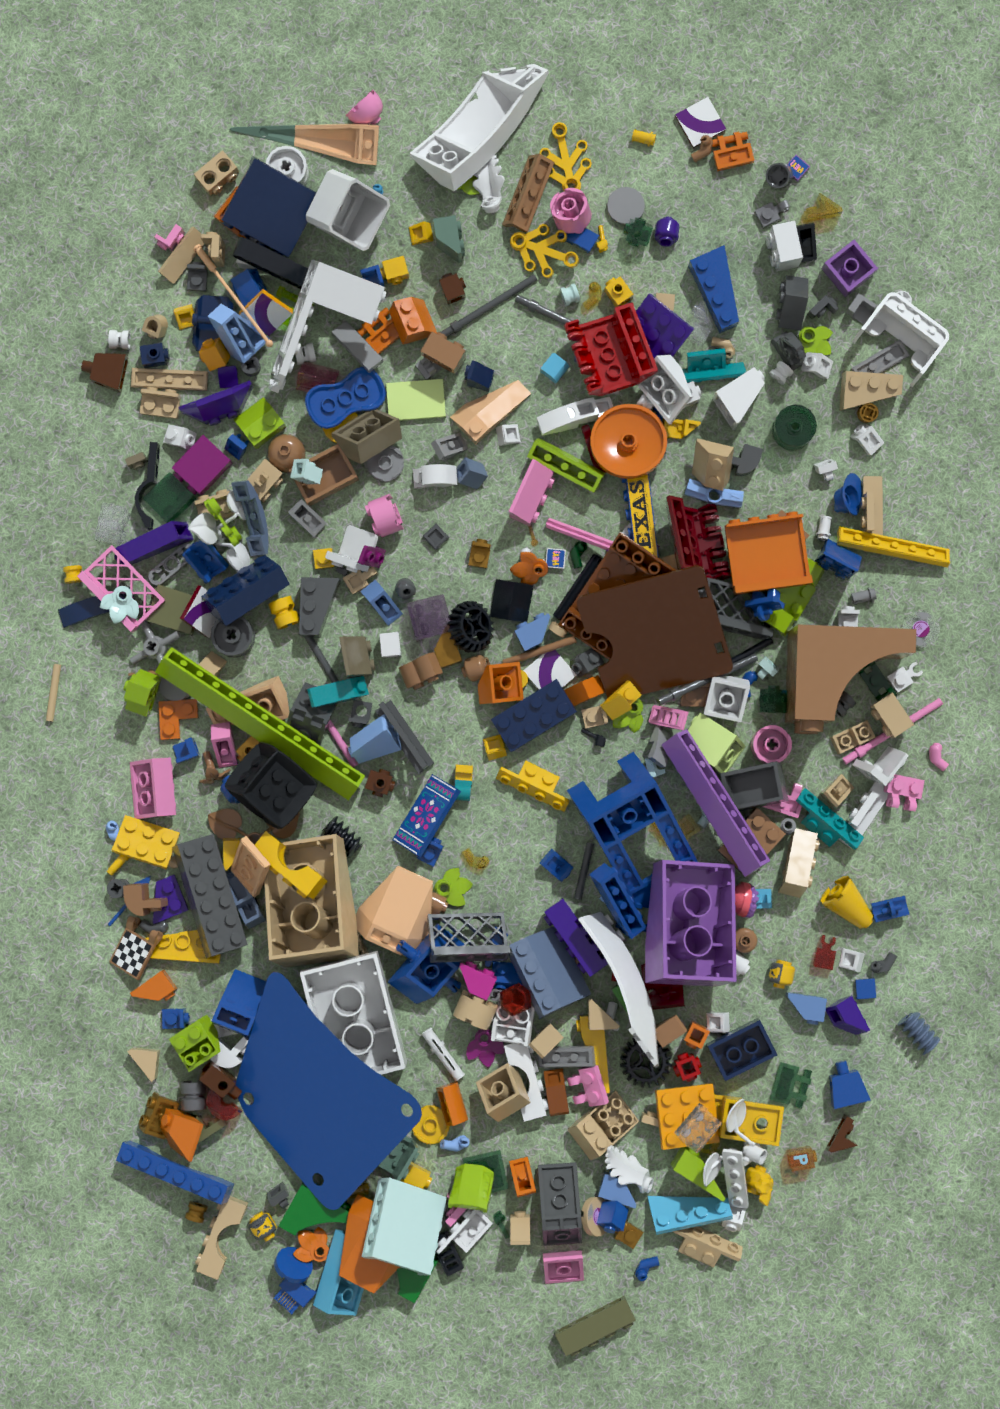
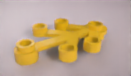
[540,122,592,191]
[510,224,579,278]

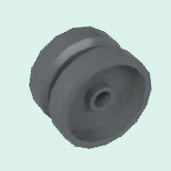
[211,616,256,658]

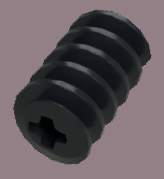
[322,816,364,858]

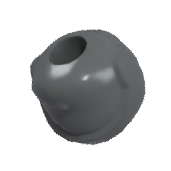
[395,578,416,600]

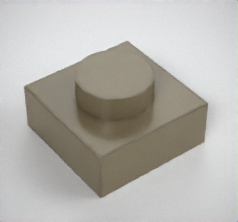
[125,452,148,470]

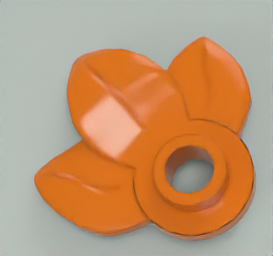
[510,552,548,585]
[293,1227,329,1263]

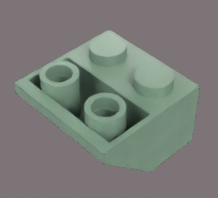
[433,215,465,263]

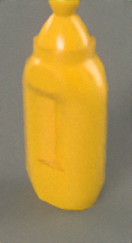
[107,854,130,876]

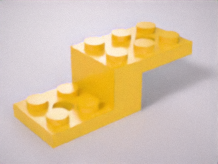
[714,1094,784,1146]

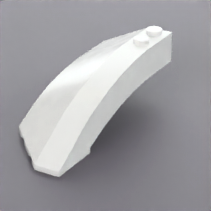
[409,64,549,191]
[578,912,659,1068]

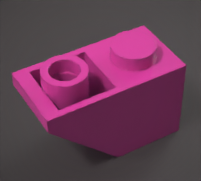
[460,961,497,1001]

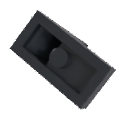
[796,223,817,262]

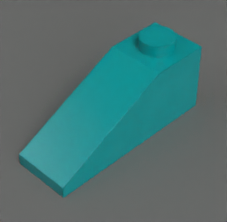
[307,676,369,708]

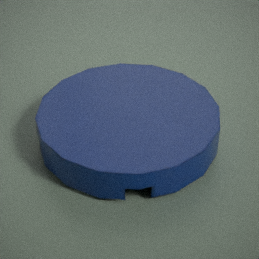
[274,1247,313,1284]

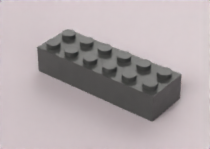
[172,834,248,958]

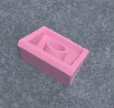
[543,1250,584,1284]

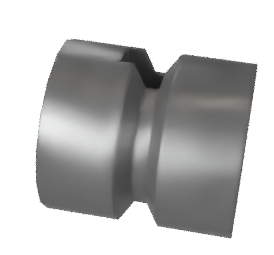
[180,1080,206,1111]

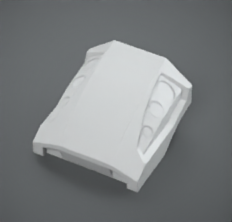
[491,1002,535,1046]

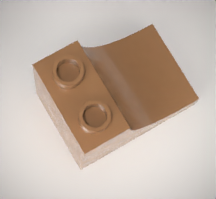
[785,624,917,734]

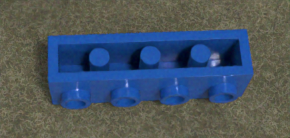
[589,863,646,939]

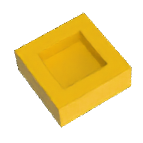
[313,548,335,570]

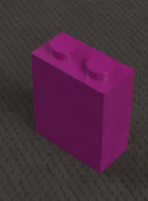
[172,435,233,496]

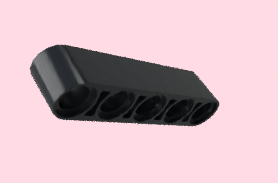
[232,237,308,289]

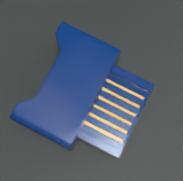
[274,1278,318,1315]

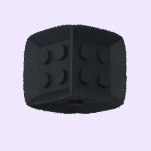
[225,742,317,829]

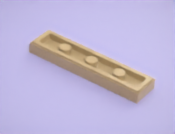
[131,368,208,391]

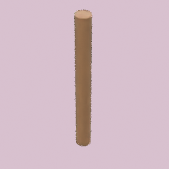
[502,635,577,663]

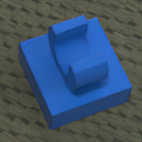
[224,434,249,460]

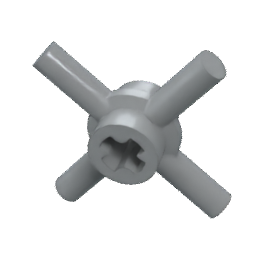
[130,621,181,665]

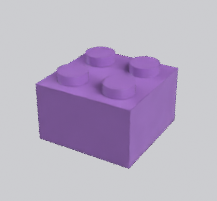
[821,239,878,297]

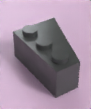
[299,577,341,638]

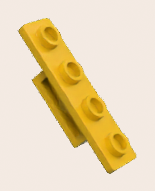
[496,760,570,812]

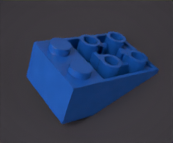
[815,539,862,580]
[212,969,266,1038]

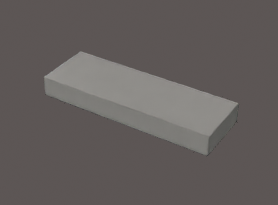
[332,321,383,373]
[851,340,910,373]
[537,1046,596,1068]

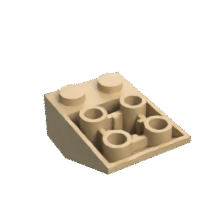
[567,1091,639,1160]

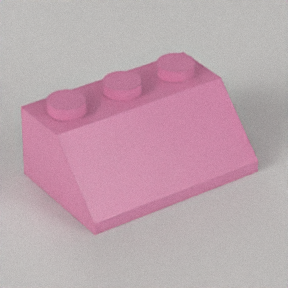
[509,459,556,526]
[130,757,176,819]

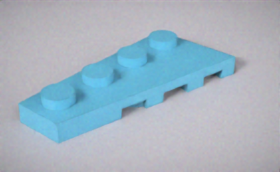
[647,1196,733,1235]

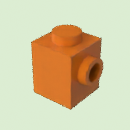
[683,1021,710,1049]

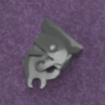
[771,331,806,371]

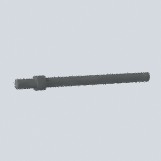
[440,274,538,337]
[515,295,580,325]
[656,654,758,706]

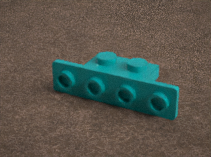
[682,348,746,383]
[796,788,864,850]

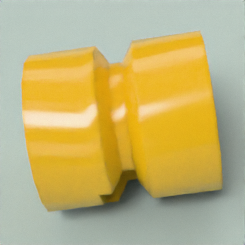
[268,596,300,630]

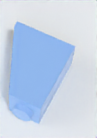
[348,715,401,764]

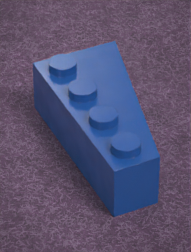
[688,245,739,334]

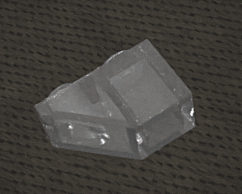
[686,300,713,347]

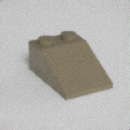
[339,636,376,679]

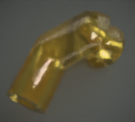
[582,282,602,311]

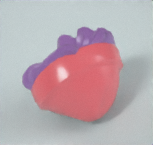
[735,882,759,918]

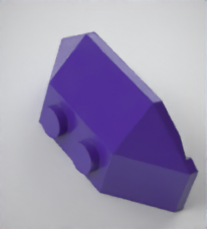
[178,380,253,426]

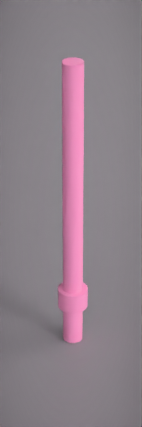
[842,698,943,765]

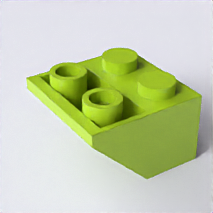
[169,1015,221,1072]

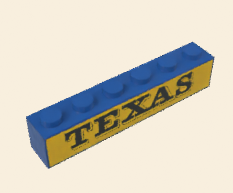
[621,474,659,558]

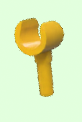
[596,225,608,253]

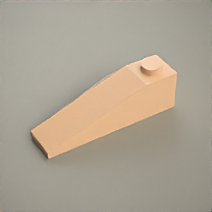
[206,676,289,725]

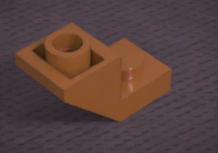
[544,1068,569,1116]

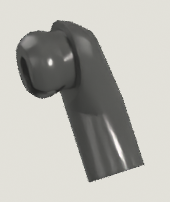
[139,919,169,935]
[870,952,898,974]

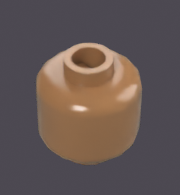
[461,654,490,682]
[736,927,758,953]

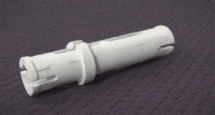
[421,1027,465,1082]

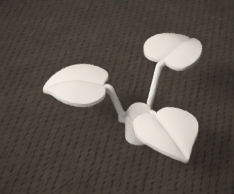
[188,490,250,572]
[703,1099,767,1187]

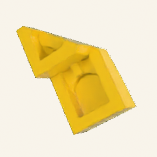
[663,418,701,439]

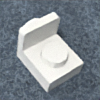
[801,352,833,379]
[850,424,884,456]
[838,606,860,627]
[722,1206,746,1232]

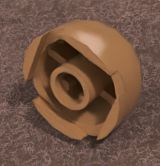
[268,434,306,473]

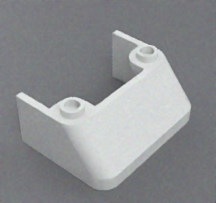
[852,292,949,387]

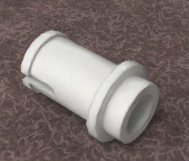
[816,516,832,541]

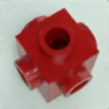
[672,1052,702,1082]

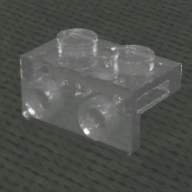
[674,1103,722,1153]

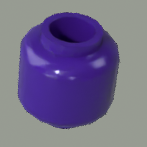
[654,217,680,247]

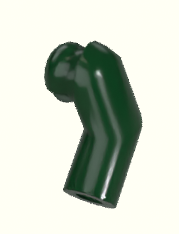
[570,541,588,569]

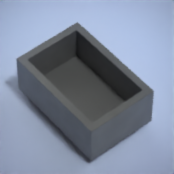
[720,761,789,811]

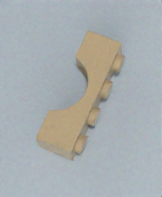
[195,1196,248,1280]

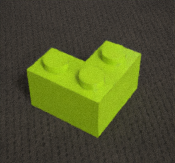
[123,669,162,717]

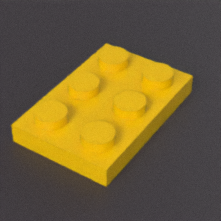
[112,815,180,870]

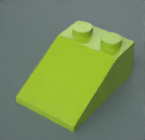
[671,1146,725,1202]

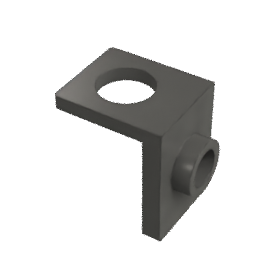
[348,700,372,728]

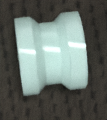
[560,283,580,306]

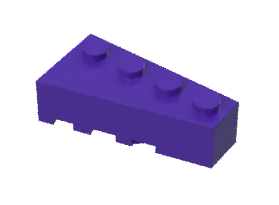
[543,898,608,977]

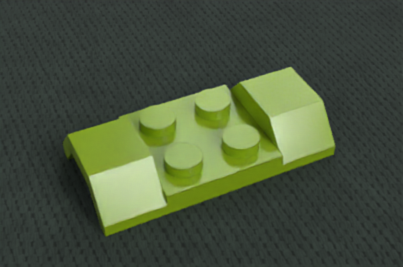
[757,557,824,637]

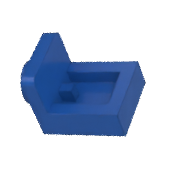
[539,848,573,882]

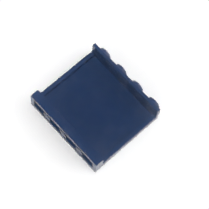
[220,156,317,257]

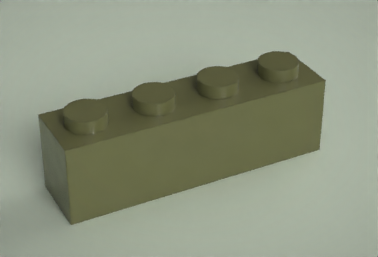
[555,1296,636,1356]

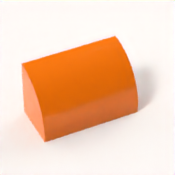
[436,1081,468,1126]

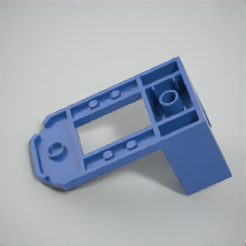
[567,752,698,909]

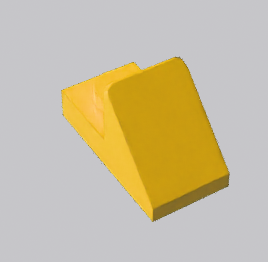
[600,680,641,720]

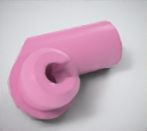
[929,743,949,771]

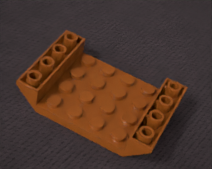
[558,532,676,660]

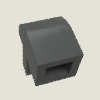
[731,444,763,476]

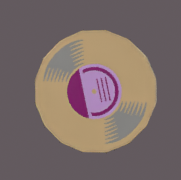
[581,1197,606,1237]

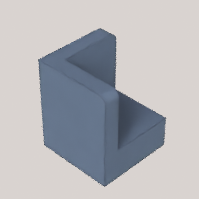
[456,457,488,489]

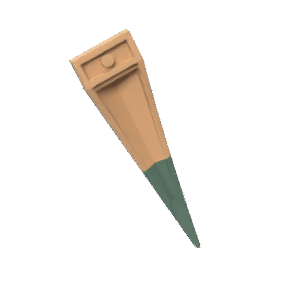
[230,123,379,165]

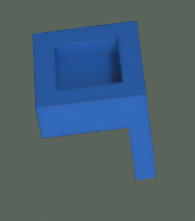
[360,265,385,287]
[173,737,200,764]

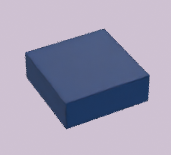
[855,978,876,999]

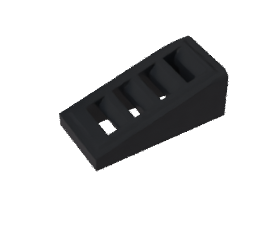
[435,1231,465,1277]

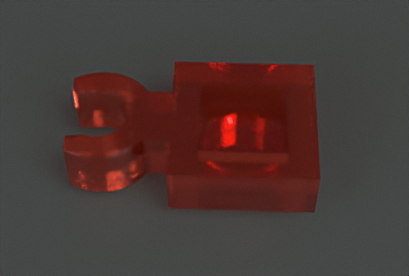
[813,935,836,970]

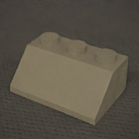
[332,409,402,464]

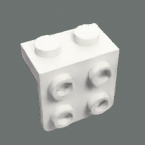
[325,525,378,573]

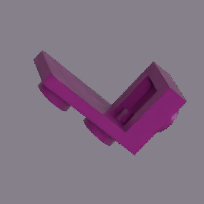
[358,545,386,568]

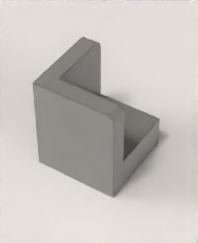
[846,293,877,324]

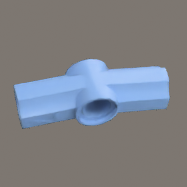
[684,479,744,508]

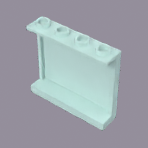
[362,1177,447,1275]

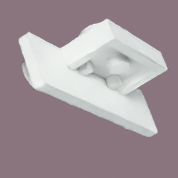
[838,782,888,849]
[722,1148,749,1208]
[436,1194,493,1254]

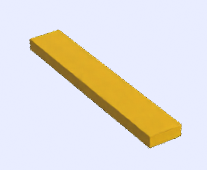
[837,526,950,568]

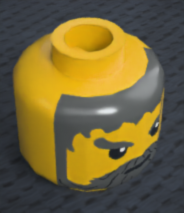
[768,959,795,989]
[248,1211,277,1242]

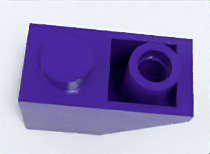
[825,995,870,1035]

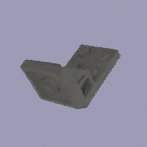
[538,1162,582,1246]

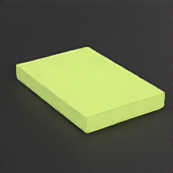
[386,379,446,421]

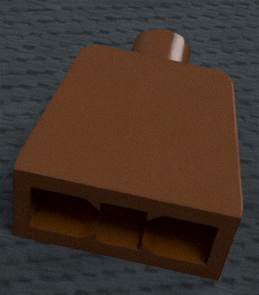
[81,353,129,393]
[199,1060,242,1100]

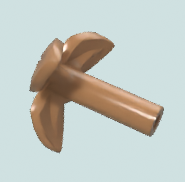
[199,751,231,784]

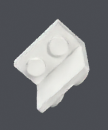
[852,746,908,786]

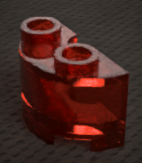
[206,1089,243,1121]

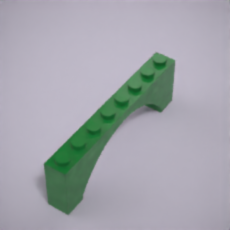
[279,1183,438,1304]

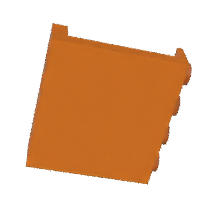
[724,511,813,595]

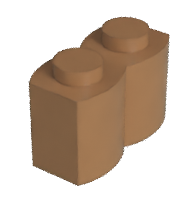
[399,652,443,690]

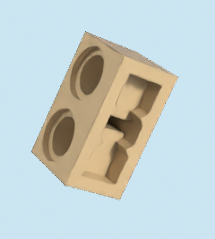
[194,150,239,196]

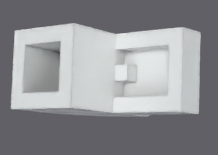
[413,464,457,489]
[210,1036,249,1068]

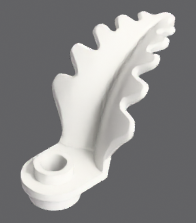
[473,155,505,213]
[605,1145,654,1193]

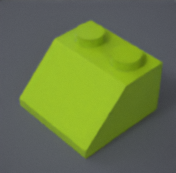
[234,397,286,450]

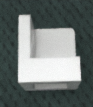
[379,632,402,658]

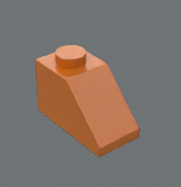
[130,970,178,1001]

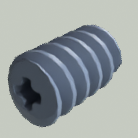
[897,1012,940,1055]

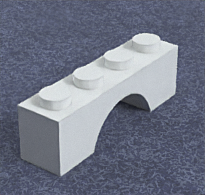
[504,1043,549,1122]

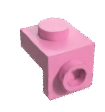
[154,224,185,252]

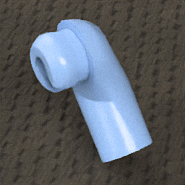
[106,821,119,841]

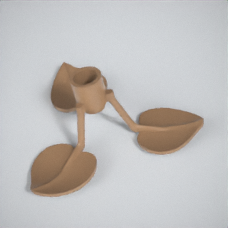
[208,808,300,885]

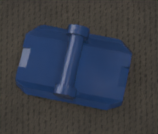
[192,295,233,352]

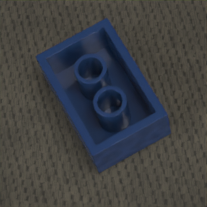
[706,1018,777,1081]

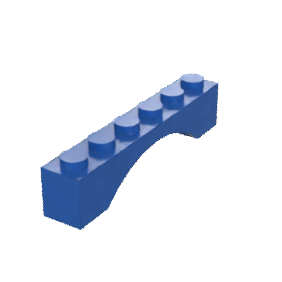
[116,1141,234,1205]

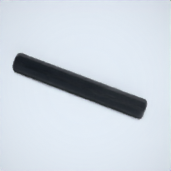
[553,554,602,621]

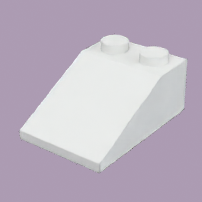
[638,355,692,424]

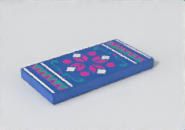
[392,774,461,857]

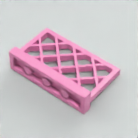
[77,545,166,633]

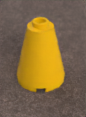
[820,876,873,929]

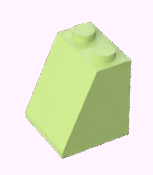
[688,713,746,775]

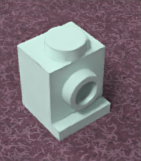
[290,459,323,485]

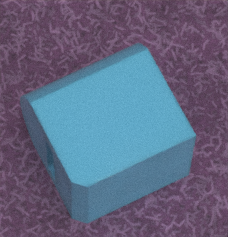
[540,353,570,383]

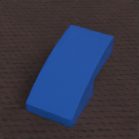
[558,228,599,253]

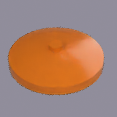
[590,404,667,479]

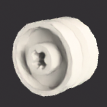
[266,146,309,186]

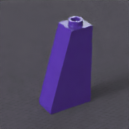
[114,521,194,565]

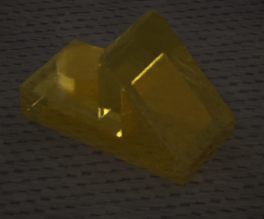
[802,193,843,223]

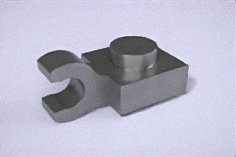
[755,200,790,228]

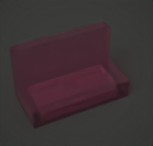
[296,362,340,392]

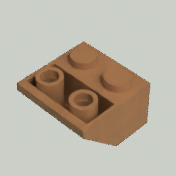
[421,332,466,374]

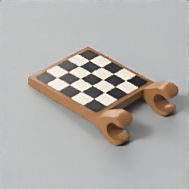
[109,916,163,980]

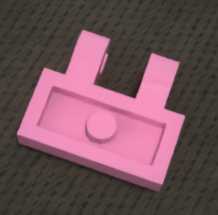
[883,774,925,812]
[762,783,803,818]
[567,1065,609,1107]

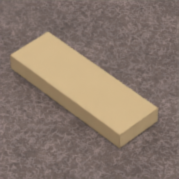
[158,227,204,284]

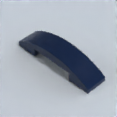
[58,587,135,628]

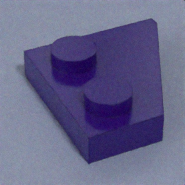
[153,874,189,924]

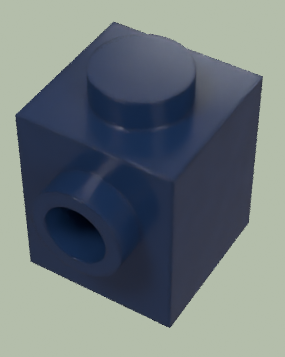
[139,343,170,368]

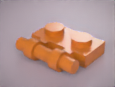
[712,131,755,171]
[357,307,400,354]

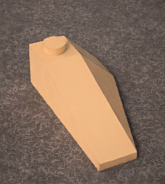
[450,380,531,445]

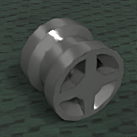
[241,356,261,377]
[107,879,130,898]

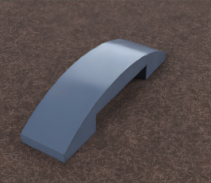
[231,480,268,556]

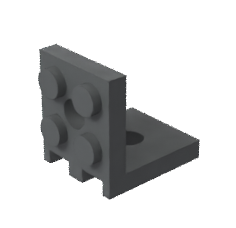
[287,682,338,746]

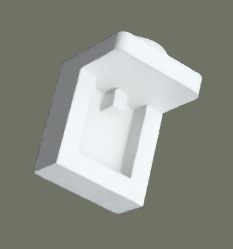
[163,424,197,450]

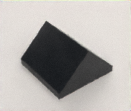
[490,579,534,622]

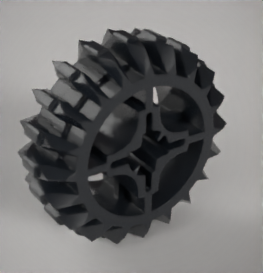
[446,601,495,653]
[620,1038,672,1088]

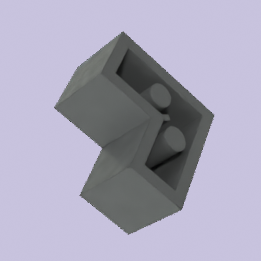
[775,275,808,331]

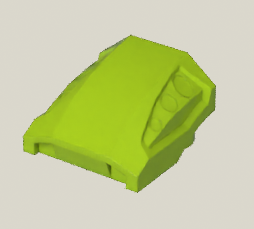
[448,1163,494,1213]

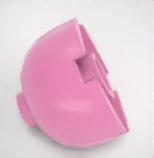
[346,89,383,125]

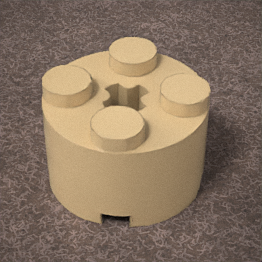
[453,989,499,1030]

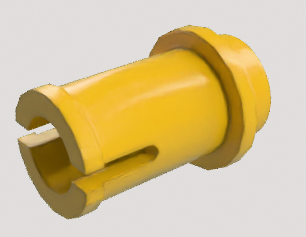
[632,129,656,147]

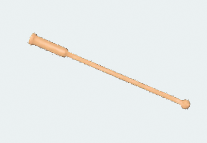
[193,244,273,347]

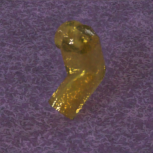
[461,848,489,869]

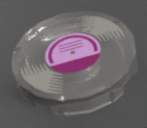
[902,610,940,648]

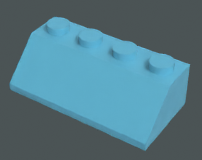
[313,1229,364,1316]

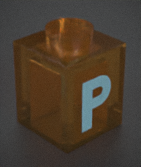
[786,1146,817,1172]

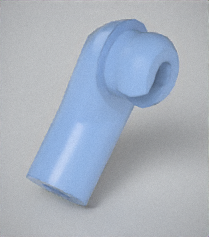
[440,1135,470,1152]

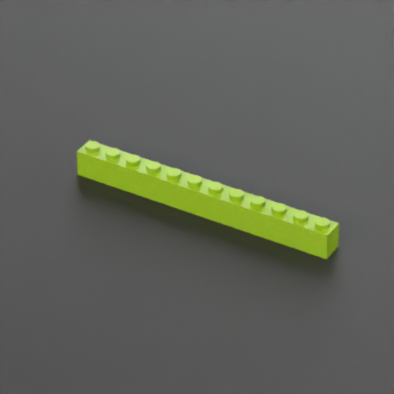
[155,647,365,801]

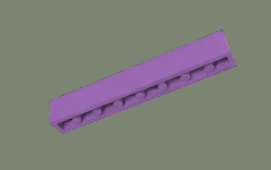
[662,729,770,877]

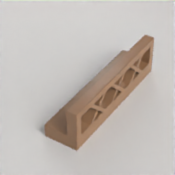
[502,153,554,232]

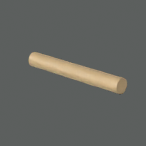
[46,664,61,722]

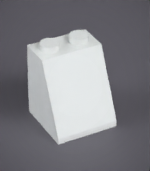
[712,367,765,430]

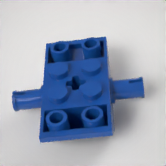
[388,923,465,1004]

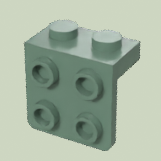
[378,1135,419,1181]

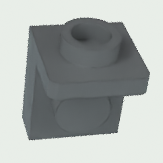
[187,262,208,292]
[807,295,839,319]

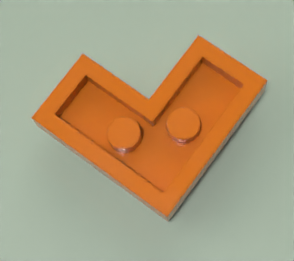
[158,699,198,740]

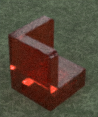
[500,983,531,1016]

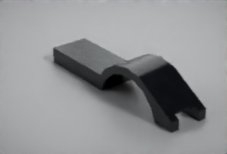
[135,442,160,530]

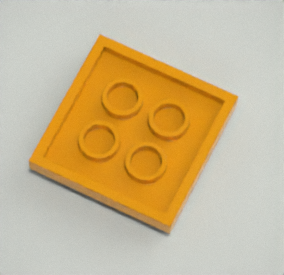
[655,1083,720,1150]

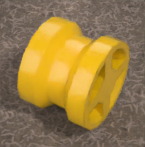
[63,565,83,584]

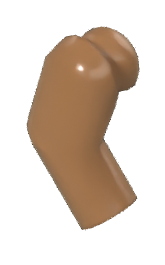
[691,135,713,162]

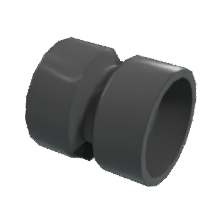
[765,163,794,188]

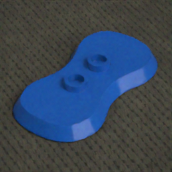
[305,367,386,428]

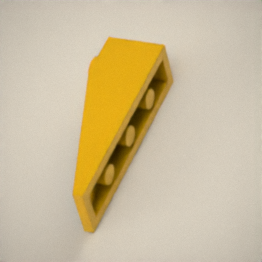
[576,1015,610,1093]

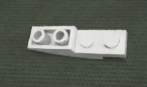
[536,397,613,436]

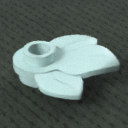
[100,586,139,624]

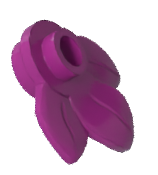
[466,1029,505,1067]

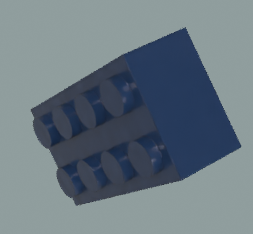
[202,555,290,626]
[491,679,577,752]

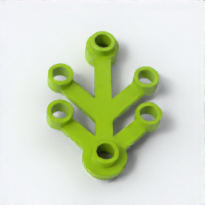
[204,497,243,547]

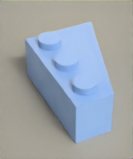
[208,304,270,364]

